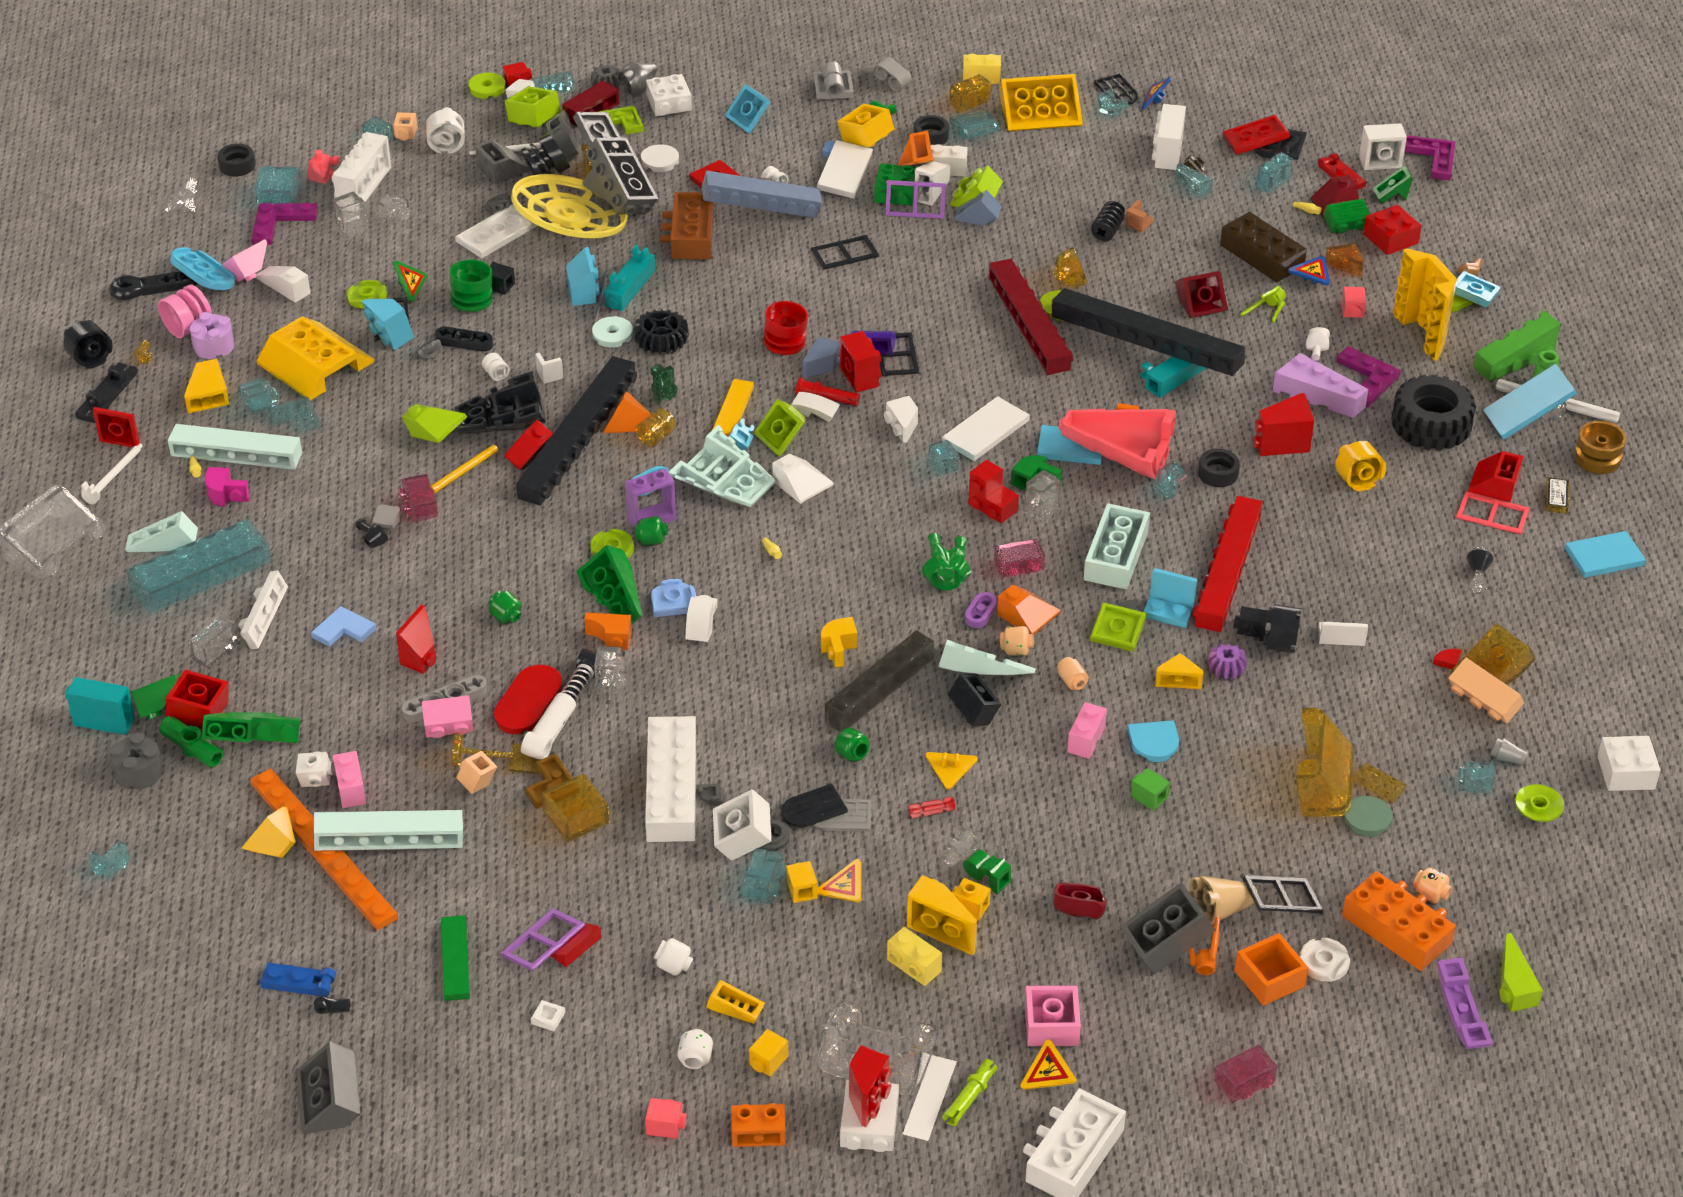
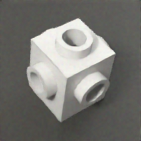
[296,752,335,787]

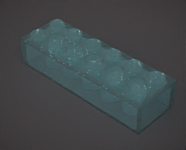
[126,518,272,614]

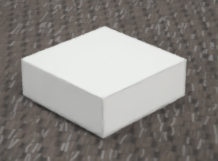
[531,1000,565,1031]

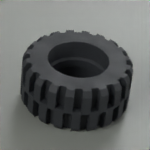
[1391,374,1476,450]

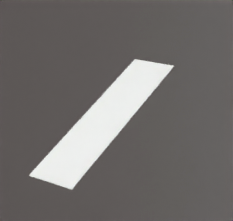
[903,1055,957,1141]

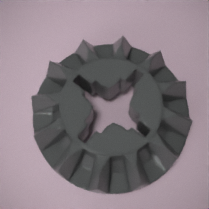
[484,193,513,213]
[761,819,790,852]

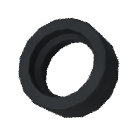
[913,115,949,145]
[217,143,256,176]
[1198,449,1240,487]

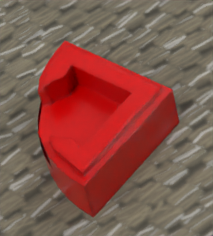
[1433,649,1462,670]

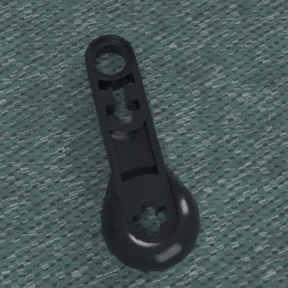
[109,271,197,300]

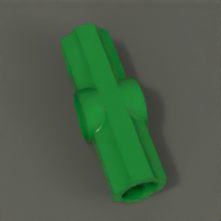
[159,716,224,767]

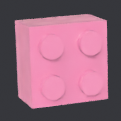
[1025,986,1081,1046]

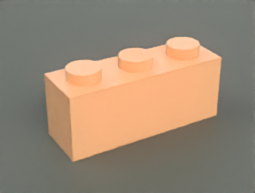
[1448,658,1524,724]

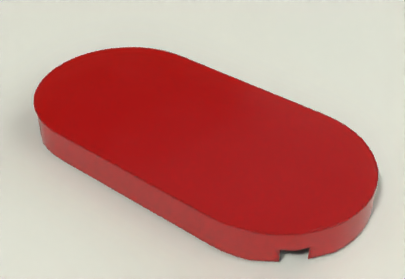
[494,665,562,734]

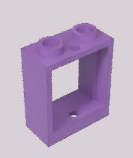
[625,468,676,530]

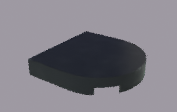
[1255,133,1299,158]

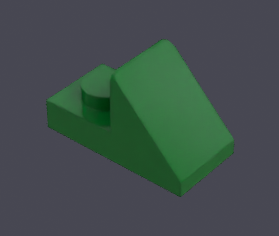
[1372,165,1413,204]

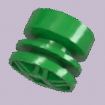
[450,259,492,312]

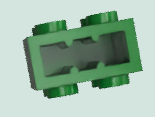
[874,163,917,206]

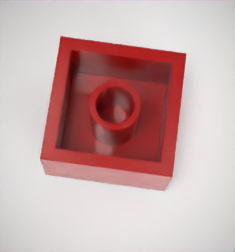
[1363,204,1422,255]
[840,331,881,393]
[166,669,229,729]

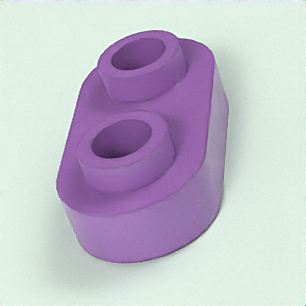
[965,592,997,628]

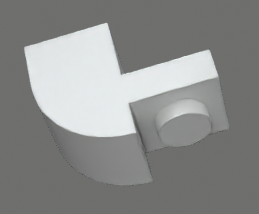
[685,595,718,642]

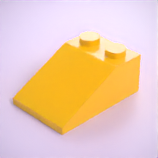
[907,875,977,955]

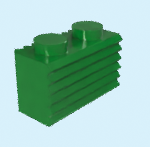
[1323,198,1370,234]

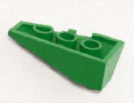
[576,545,642,625]

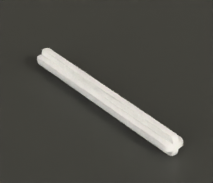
[1496,379,1620,423]

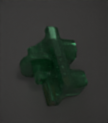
[650,364,678,404]

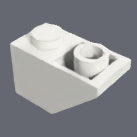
[884,396,918,443]

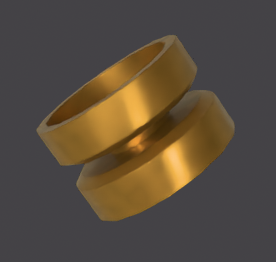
[1574,421,1627,474]

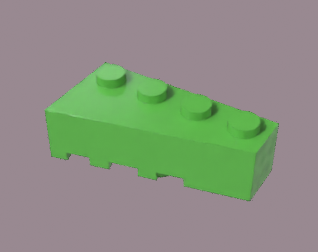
[1474,310,1561,381]

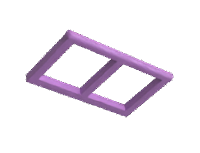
[886,180,947,219]
[501,908,585,971]

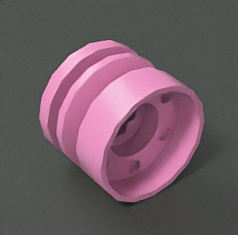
[158,285,212,338]

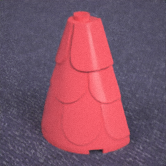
[1059,409,1176,479]

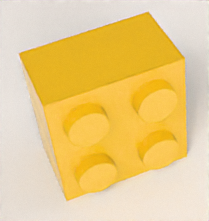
[837,103,895,148]

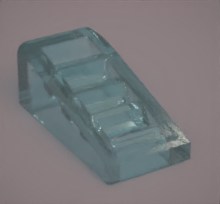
[534,71,575,93]
[1175,163,1213,199]

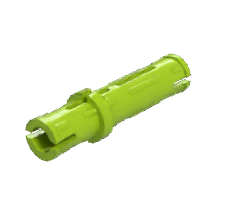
[942,1059,998,1126]

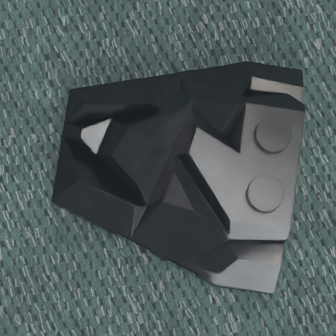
[454,371,546,434]

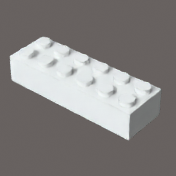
[645,716,696,842]

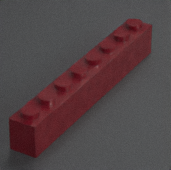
[988,258,1073,375]

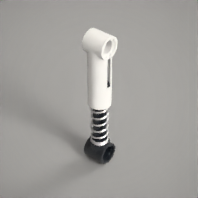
[521,648,606,760]

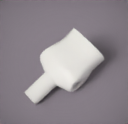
[1306,327,1330,361]

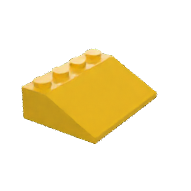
[999,74,1083,131]

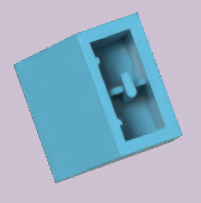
[566,247,600,306]
[362,299,414,350]

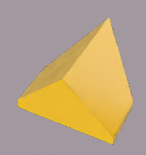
[241,807,296,858]

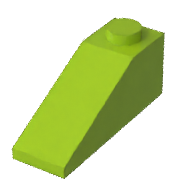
[1499,933,1543,1012]

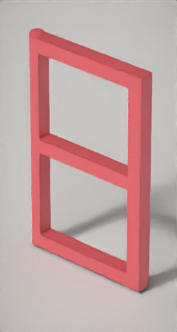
[1456,492,1530,535]

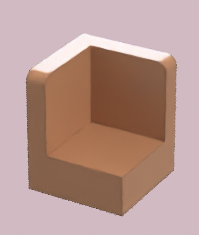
[1125,200,1154,233]

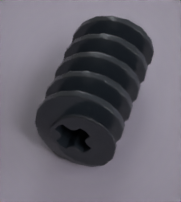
[1091,201,1125,242]

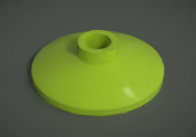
[1515,784,1564,822]

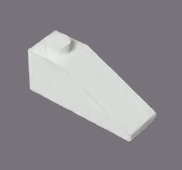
[256,266,310,303]

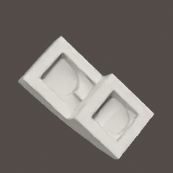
[791,392,839,422]

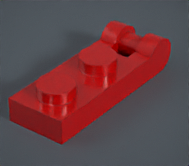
[1318,153,1366,190]

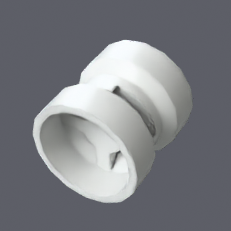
[761,166,788,183]
[482,353,510,381]

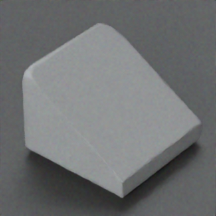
[372,504,400,529]

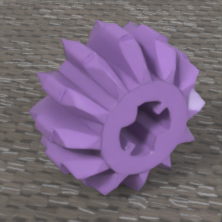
[1207,643,1247,681]

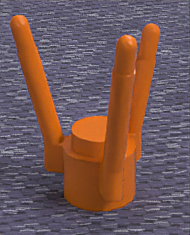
[1188,916,1220,975]

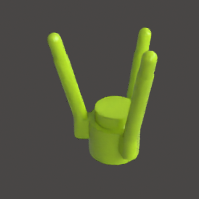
[1240,286,1286,323]

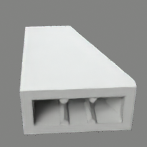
[915,161,950,206]

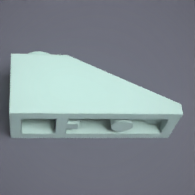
[125,511,198,552]

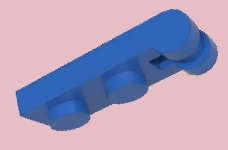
[260,962,336,997]

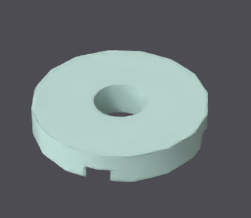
[592,316,633,348]

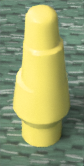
[1293,202,1321,215]
[189,456,202,478]
[762,537,782,559]

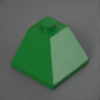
[130,673,182,720]

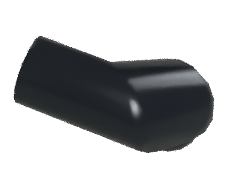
[313,996,351,1014]

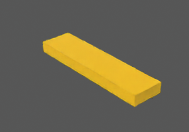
[712,379,754,437]

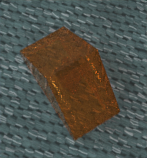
[1326,243,1365,278]

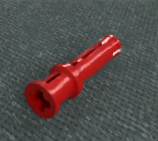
[795,377,860,407]

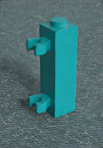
[604,244,656,311]
[1140,357,1206,398]

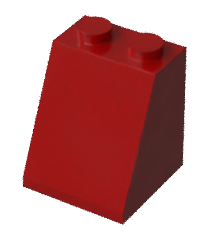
[1253,393,1315,456]

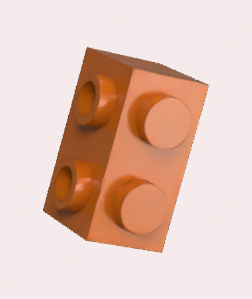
[731,1103,786,1147]

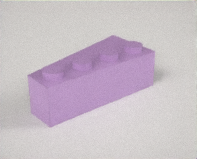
[1273,353,1368,418]

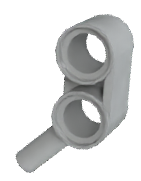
[862,57,912,92]

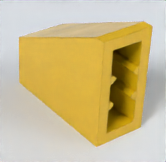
[184,359,230,413]

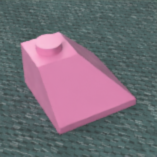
[222,240,267,282]

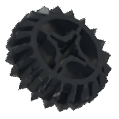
[633,309,689,354]

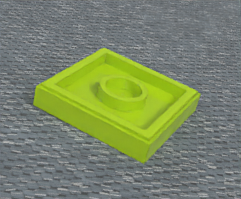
[1090,602,1147,652]

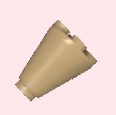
[1189,876,1257,925]

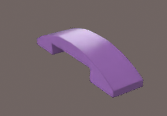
[1437,958,1493,1049]

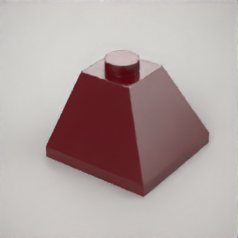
[1311,175,1359,222]
[1175,271,1228,318]

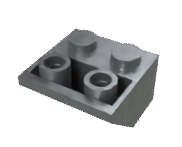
[475,140,529,184]

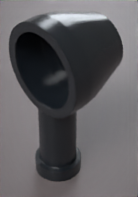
[355,518,389,548]

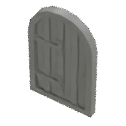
[813,799,872,831]

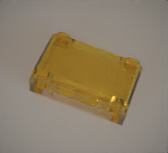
[1296,707,1355,817]

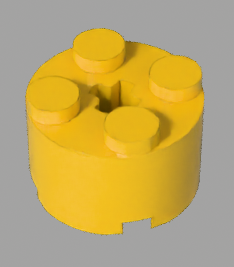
[1335,441,1386,492]

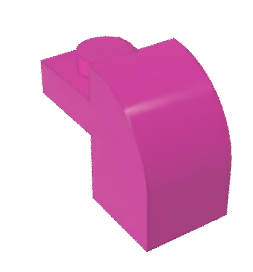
[205,467,250,507]

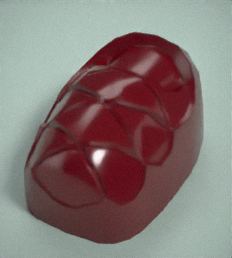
[1053,882,1107,920]

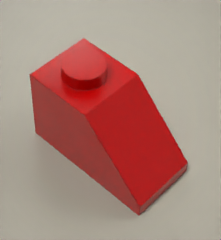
[504,420,553,470]

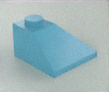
[725,84,770,133]

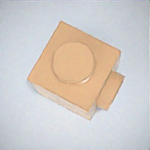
[456,751,497,794]

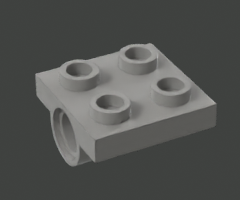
[813,62,854,100]

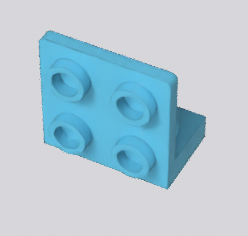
[1143,568,1197,628]

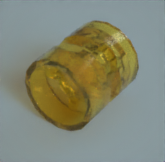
[636,408,676,447]

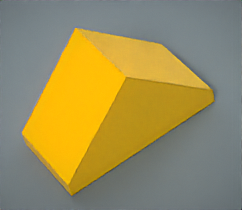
[1155,653,1203,689]

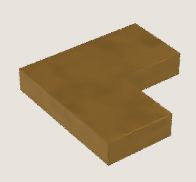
[525,753,579,809]

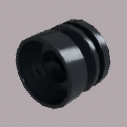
[521,133,570,175]

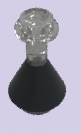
[1466,547,1493,594]

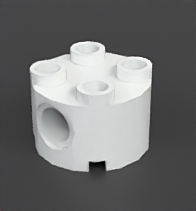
[426,107,465,153]

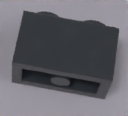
[948,673,1001,726]

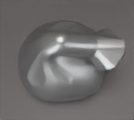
[620,62,658,96]

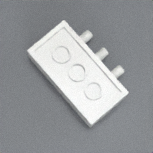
[332,132,391,211]
[1023,1088,1126,1197]

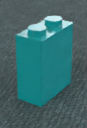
[65,677,135,735]

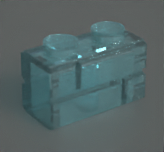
[742,848,787,905]

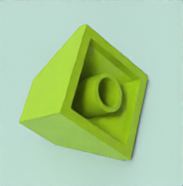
[754,399,805,456]
[402,404,467,443]

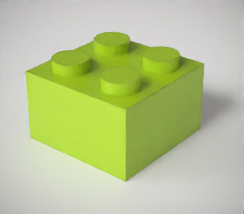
[505,86,561,128]

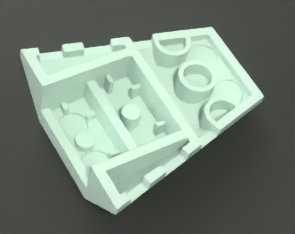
[668,425,776,507]
[938,640,1036,675]

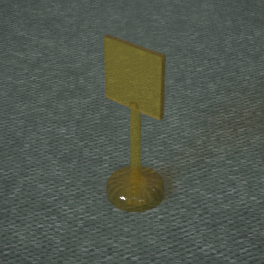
[451,733,539,774]

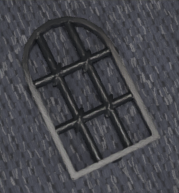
[1094,73,1138,105]

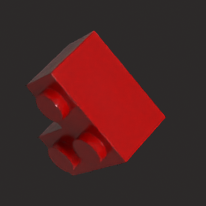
[968,459,1019,524]

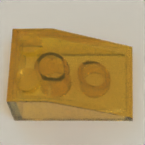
[1450,623,1536,685]

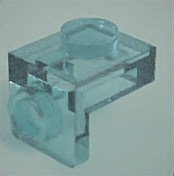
[1097,89,1128,116]
[362,116,394,143]
[1154,461,1188,500]
[88,841,130,879]

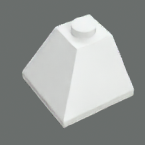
[773,454,833,504]

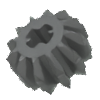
[591,64,622,89]

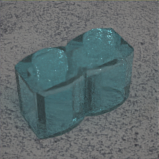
[1256,153,1293,193]
[238,377,279,413]

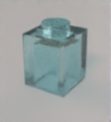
[928,440,959,476]

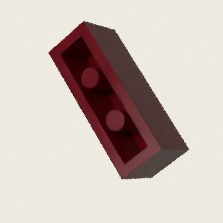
[562,80,619,127]

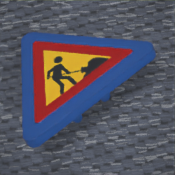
[1141,77,1172,109]
[1288,256,1330,286]

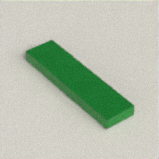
[441,915,470,1001]

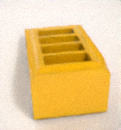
[706,980,765,1024]

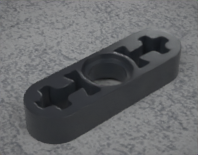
[435,326,493,352]

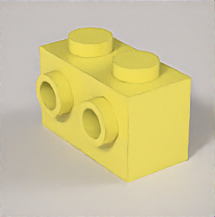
[963,54,1001,84]
[887,927,942,986]

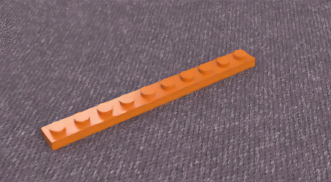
[250,768,398,931]

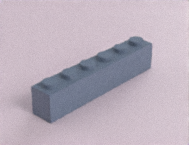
[702,171,822,218]

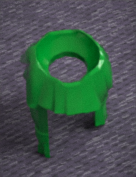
[922,533,972,591]

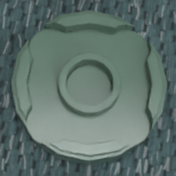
[1343,796,1393,837]

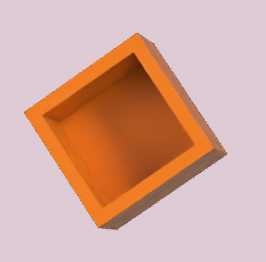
[1234,933,1309,1006]

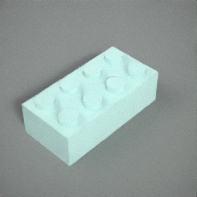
[1084,503,1150,590]

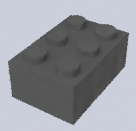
[1120,882,1216,974]

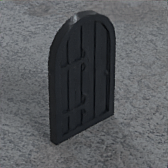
[781,783,848,828]

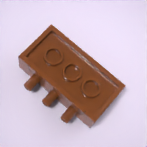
[660,192,714,259]

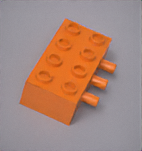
[1342,871,1456,971]

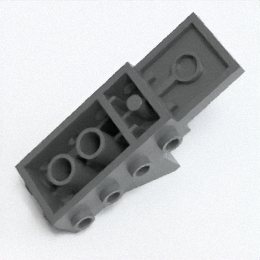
[573,112,658,215]

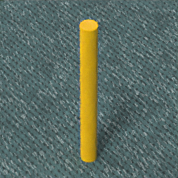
[429,444,498,494]

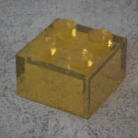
[542,773,609,842]

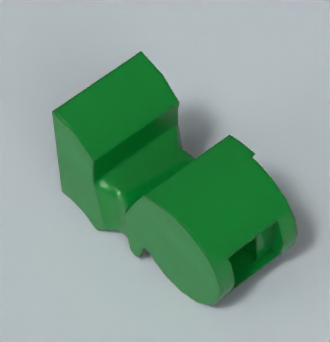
[963,849,1011,895]

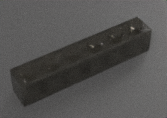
[825,630,934,732]

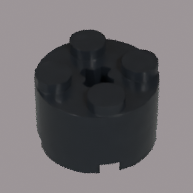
[63,320,113,369]
[1263,604,1302,653]

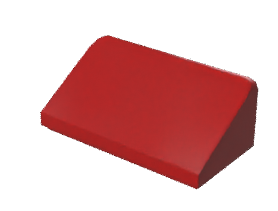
[551,923,601,967]

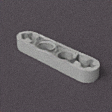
[402,675,487,722]

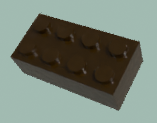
[1220,212,1307,283]

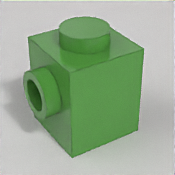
[1131,768,1170,811]

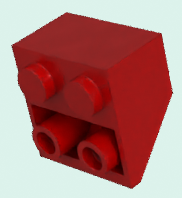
[1468,451,1524,502]
[849,1045,892,1127]

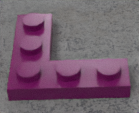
[1404,135,1456,181]
[251,203,318,245]
[1336,346,1401,407]

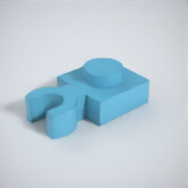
[728,418,754,451]

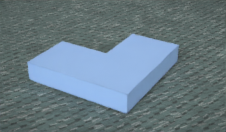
[311,606,376,647]

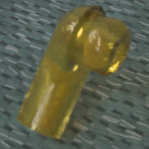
[134,340,152,364]

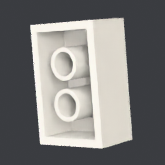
[1152,104,1186,170]

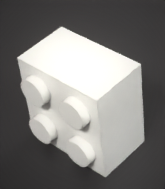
[1359,124,1407,170]
[1597,736,1661,791]
[713,789,771,860]

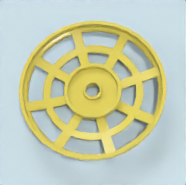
[511,174,628,238]

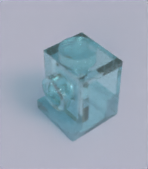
[1458,760,1495,794]

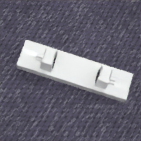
[238,570,288,649]

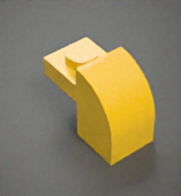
[821,617,857,668]

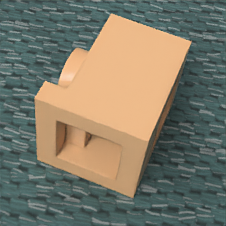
[394,112,418,141]

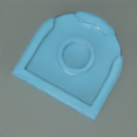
[1127,720,1179,762]

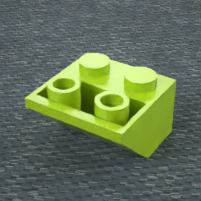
[950,165,1003,208]

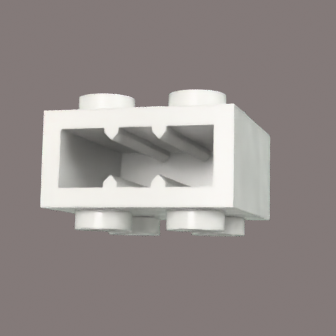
[646,74,692,116]

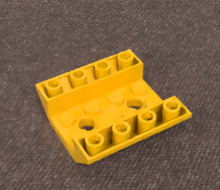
[1393,248,1457,361]
[256,316,374,401]

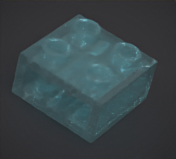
[254,166,301,206]

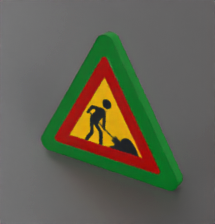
[392,260,427,302]

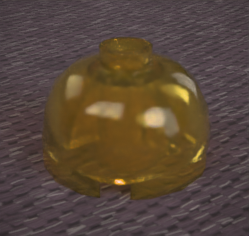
[1052,247,1088,288]

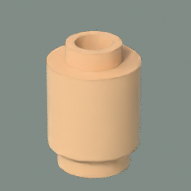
[1057,657,1089,691]

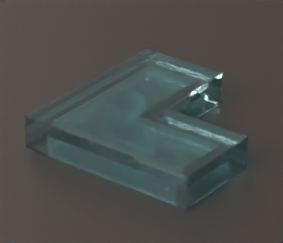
[267,397,321,433]

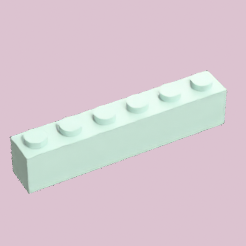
[168,424,302,470]
[314,810,463,851]

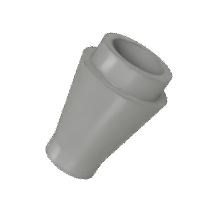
[1490,738,1528,765]

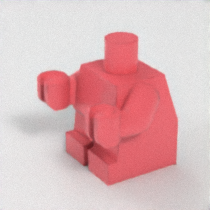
[307,150,340,184]

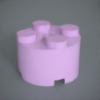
[190,312,234,359]

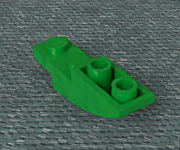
[202,712,300,743]

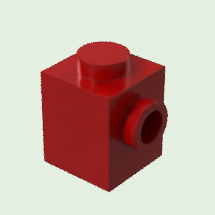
[503,61,532,88]

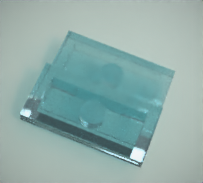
[950,109,1000,139]

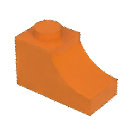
[584,613,632,650]

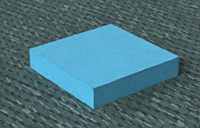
[1454,271,1500,308]

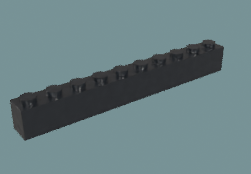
[1052,288,1245,376]
[516,356,637,506]

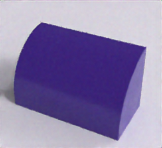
[851,331,896,354]

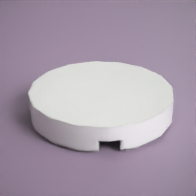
[641,145,679,172]
[1299,938,1350,982]

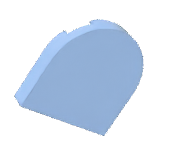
[651,579,696,617]

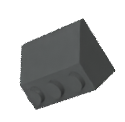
[297,1041,360,1134]

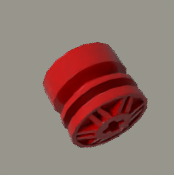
[763,301,808,355]

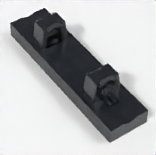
[75,362,138,423]

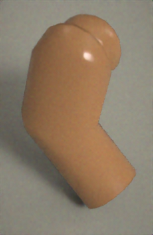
[1458,258,1483,276]

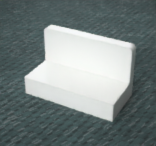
[1318,622,1368,646]

